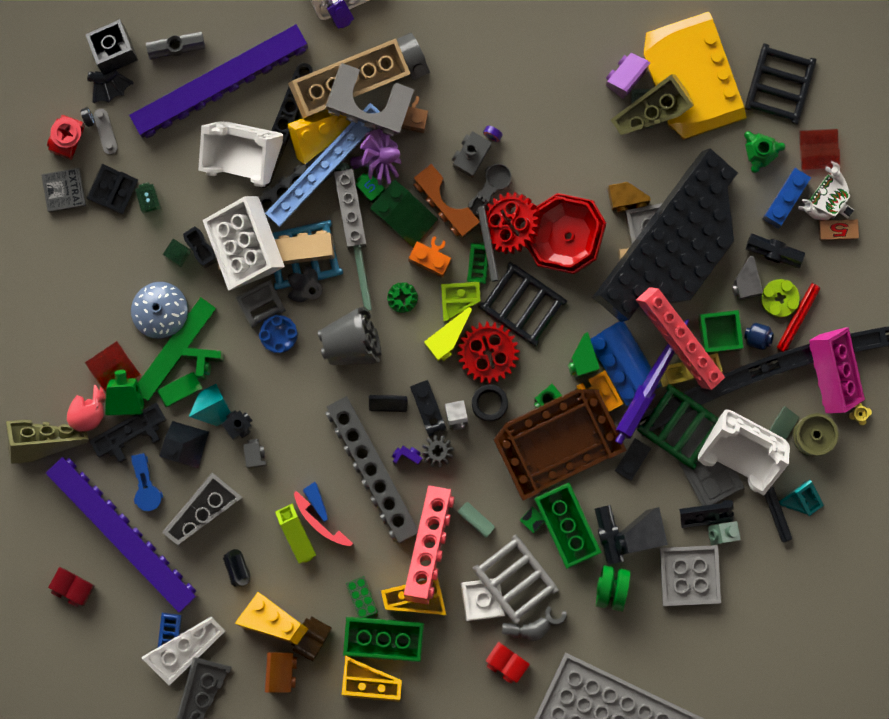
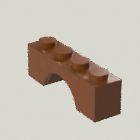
[413,164,480,239]

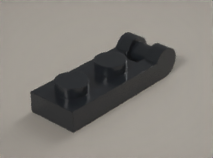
[410,380,447,436]
[679,500,734,528]

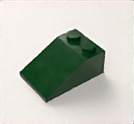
[370,179,438,248]

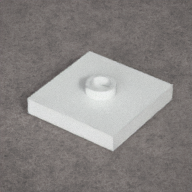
[460,578,505,622]

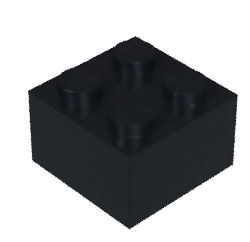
[85,19,138,75]

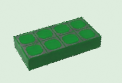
[346,576,378,618]

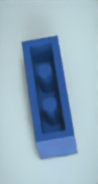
[762,168,811,229]

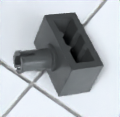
[452,131,492,178]

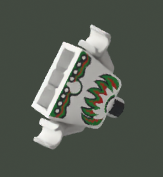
[798,161,854,220]

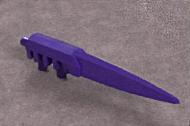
[615,319,689,445]

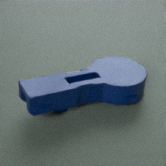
[131,453,163,511]

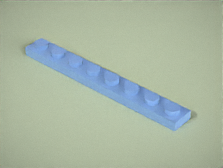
[265,103,380,227]

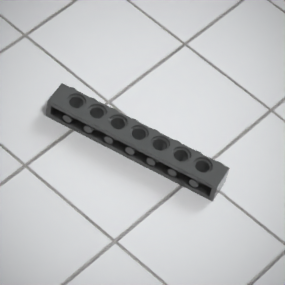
[325,396,418,543]

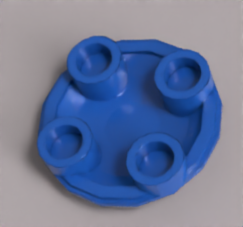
[259,315,298,353]

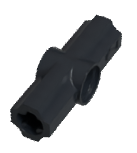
[745,233,805,268]
[594,505,624,565]

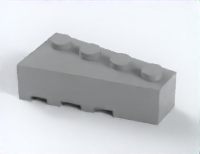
[163,473,243,545]

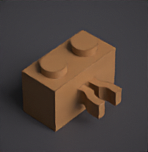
[401,96,428,133]

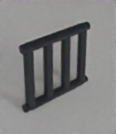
[745,43,817,125]
[478,262,567,347]

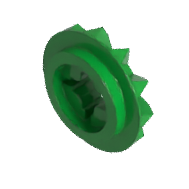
[387,282,418,313]

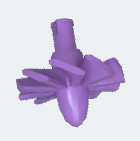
[351,129,401,185]

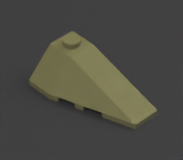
[611,74,694,135]
[6,420,88,464]

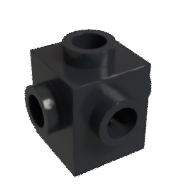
[222,410,253,440]

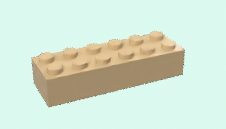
[288,39,410,118]

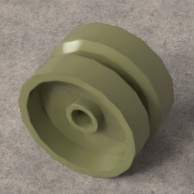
[792,413,839,457]

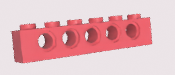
[636,287,725,390]
[404,485,455,605]

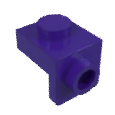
[326,0,354,29]
[392,446,422,465]

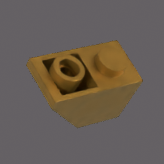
[607,182,651,212]

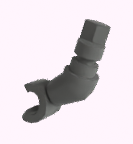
[502,606,567,641]

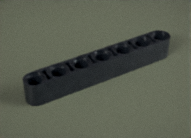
[260,63,313,188]

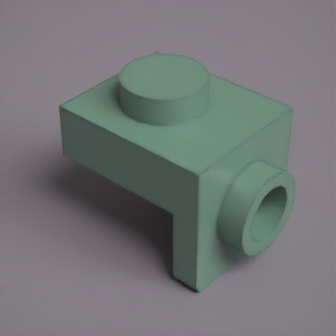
[708,521,741,545]

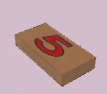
[819,219,859,240]

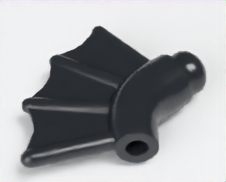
[87,70,134,103]

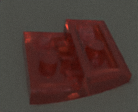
[799,129,840,170]

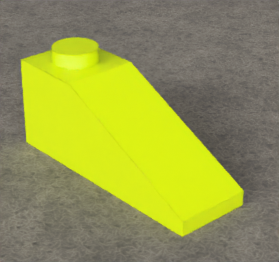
[424,307,472,361]

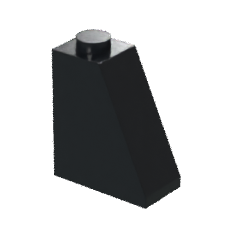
[615,507,668,556]

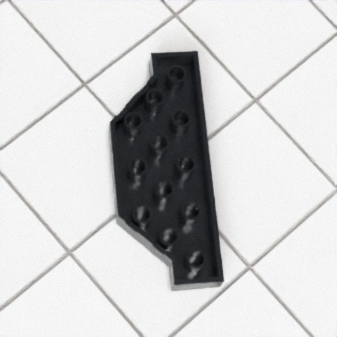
[592,148,738,322]

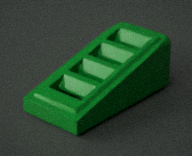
[467,243,488,284]

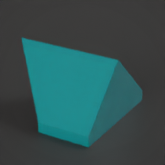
[189,384,231,426]
[779,480,824,516]

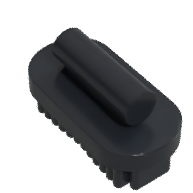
[223,549,250,587]

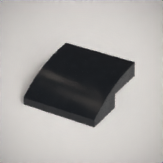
[86,164,138,214]

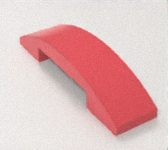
[294,491,353,547]

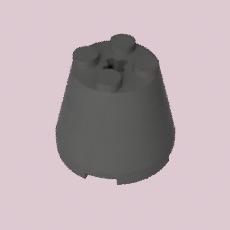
[318,306,382,365]

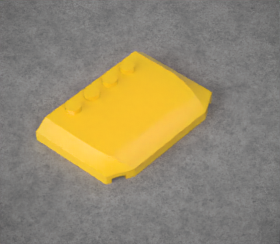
[643,12,747,140]

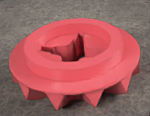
[51,117,82,148]

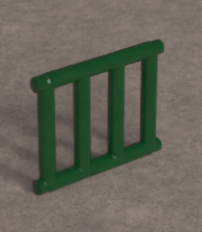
[637,384,719,470]

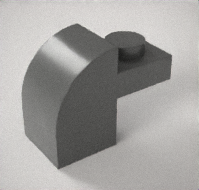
[396,33,430,80]

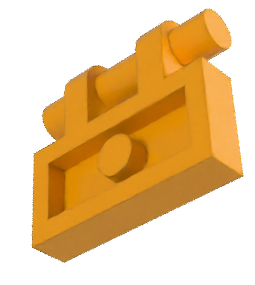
[576,371,624,412]

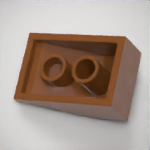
[265,652,297,693]

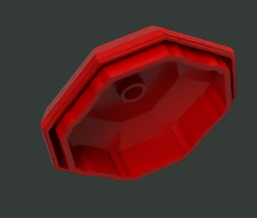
[527,193,607,274]

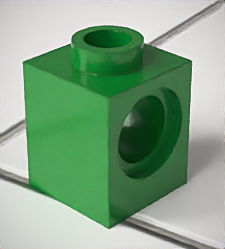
[534,384,562,408]

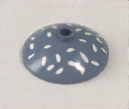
[131,282,188,339]

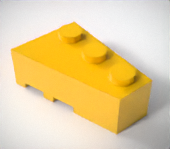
[287,109,351,164]
[381,578,446,615]
[235,592,308,645]
[342,656,402,702]

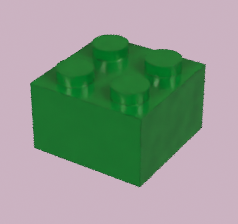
[698,310,744,354]

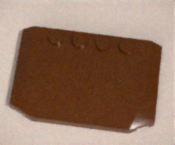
[493,389,627,501]

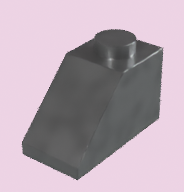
[732,256,763,300]

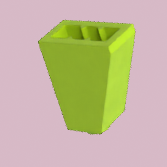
[275,503,316,564]

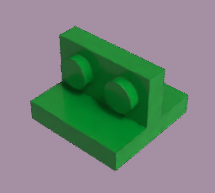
[182,347,224,380]

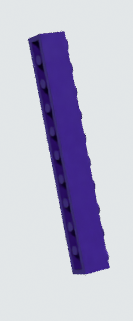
[129,24,308,138]
[46,457,197,613]

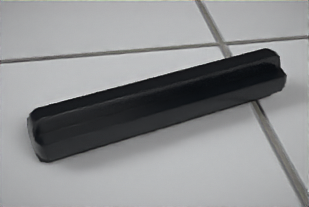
[765,487,792,542]

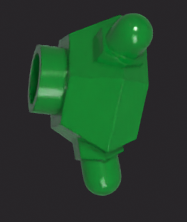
[744,131,785,173]

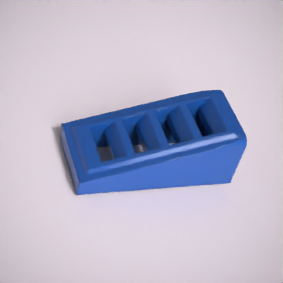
[303,482,328,522]
[158,613,182,647]

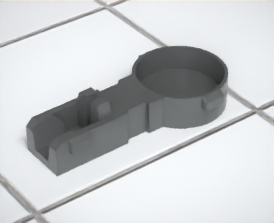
[468,164,512,217]

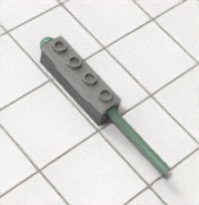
[334,163,372,311]

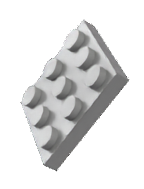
[659,545,721,606]

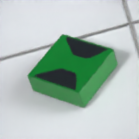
[519,506,545,533]

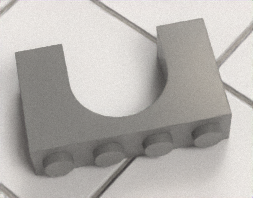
[325,63,414,136]

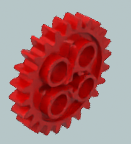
[480,192,541,254]
[457,321,520,384]

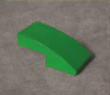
[157,371,202,408]

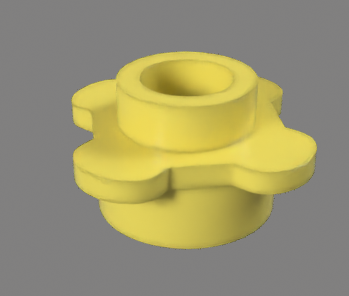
[849,403,872,425]

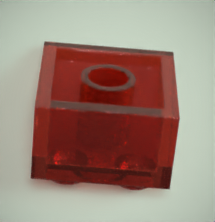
[85,341,141,392]

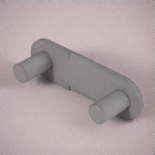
[94,109,117,154]

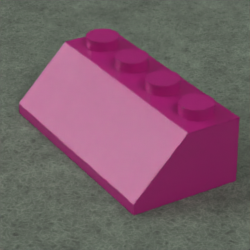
[809,327,865,413]

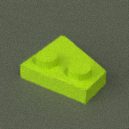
[441,282,481,321]

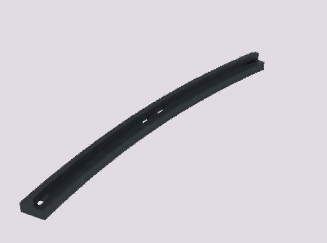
[636,326,889,437]

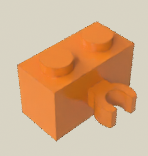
[408,236,451,278]

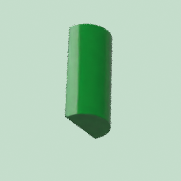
[534,483,602,569]
[343,616,424,662]

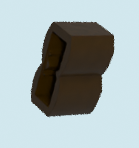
[291,616,332,662]

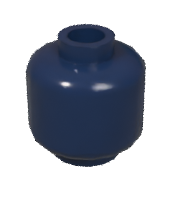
[744,323,774,350]

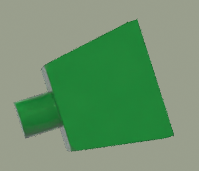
[105,370,145,415]

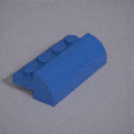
[590,321,662,406]

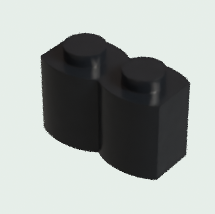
[183,226,217,268]

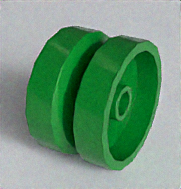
[595,565,630,612]

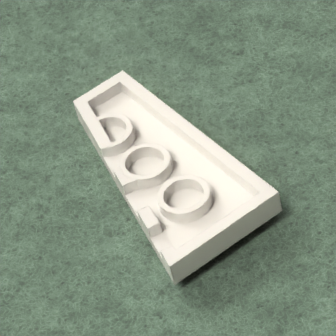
[142,617,225,685]

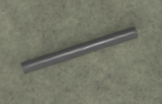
[477,206,499,282]

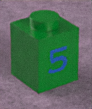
[356,173,385,204]

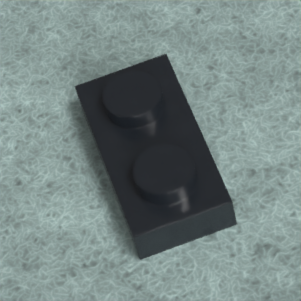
[615,438,651,481]

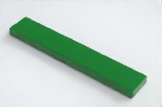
[138,297,216,401]

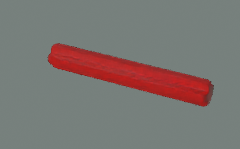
[777,283,820,352]

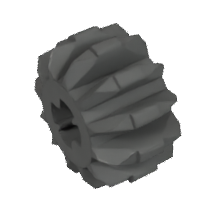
[421,435,454,468]

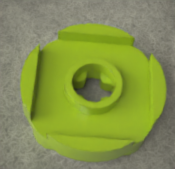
[761,279,800,318]

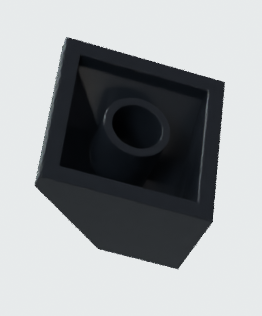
[159,421,209,468]

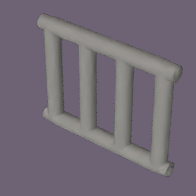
[472,534,559,624]

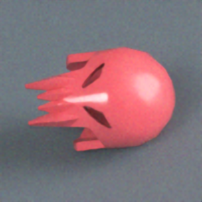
[67,385,106,432]

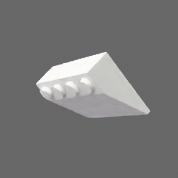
[203,196,285,291]

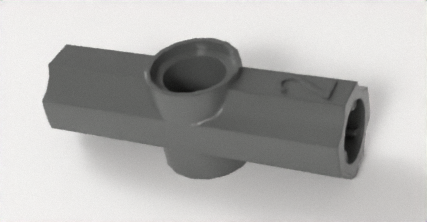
[146,32,205,60]

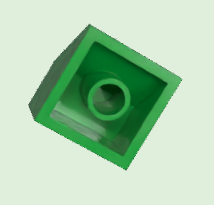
[568,332,600,379]

